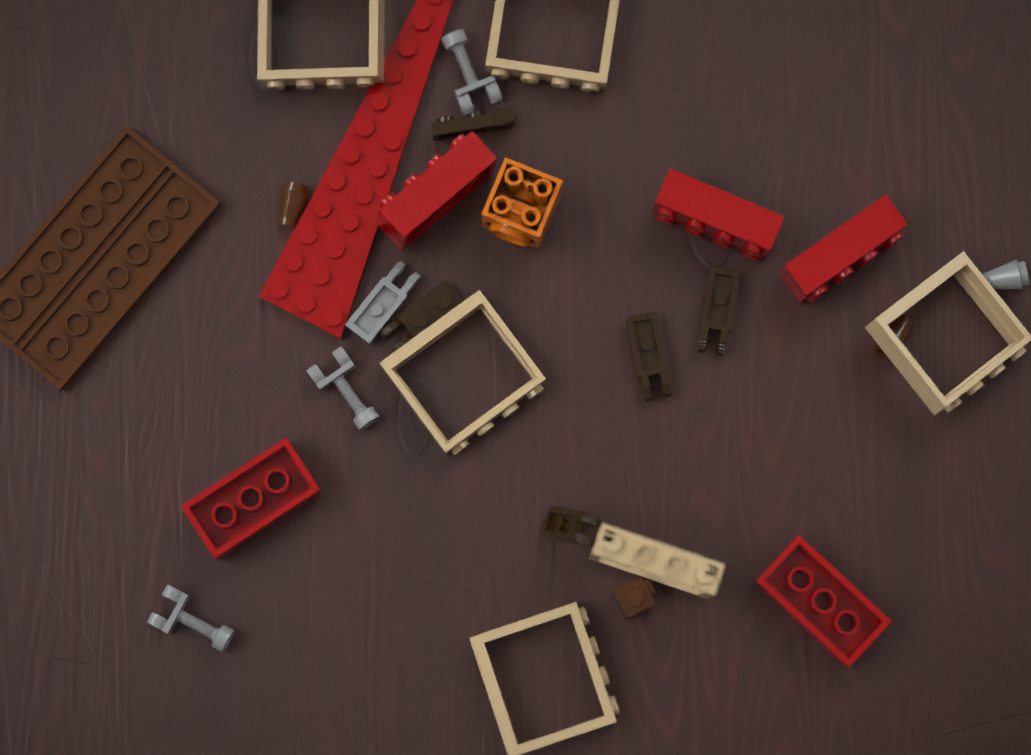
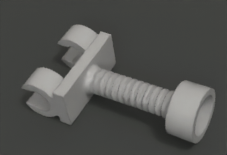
[442,29,502,115]
[306,346,380,431]
[147,584,235,653]

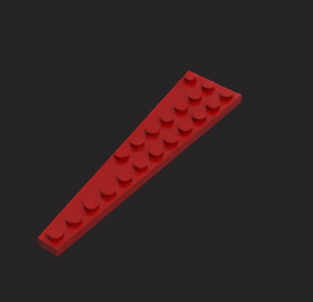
[259,0,454,340]

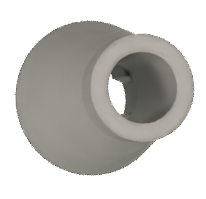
[982,260,1030,289]

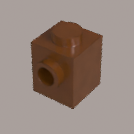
[612,576,657,619]

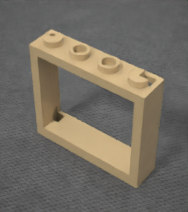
[257,0,385,90]
[485,0,619,92]
[865,251,1031,415]
[380,290,546,455]
[589,523,725,599]
[469,602,620,755]

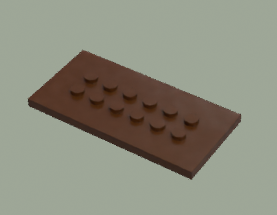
[0,125,221,391]

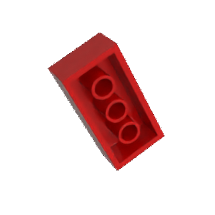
[377,131,497,252]
[652,168,785,261]
[778,195,908,304]
[181,438,322,560]
[753,535,892,668]

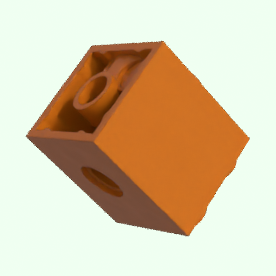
[481,157,563,250]

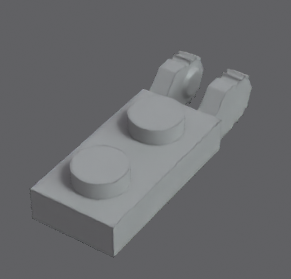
[345,261,421,345]

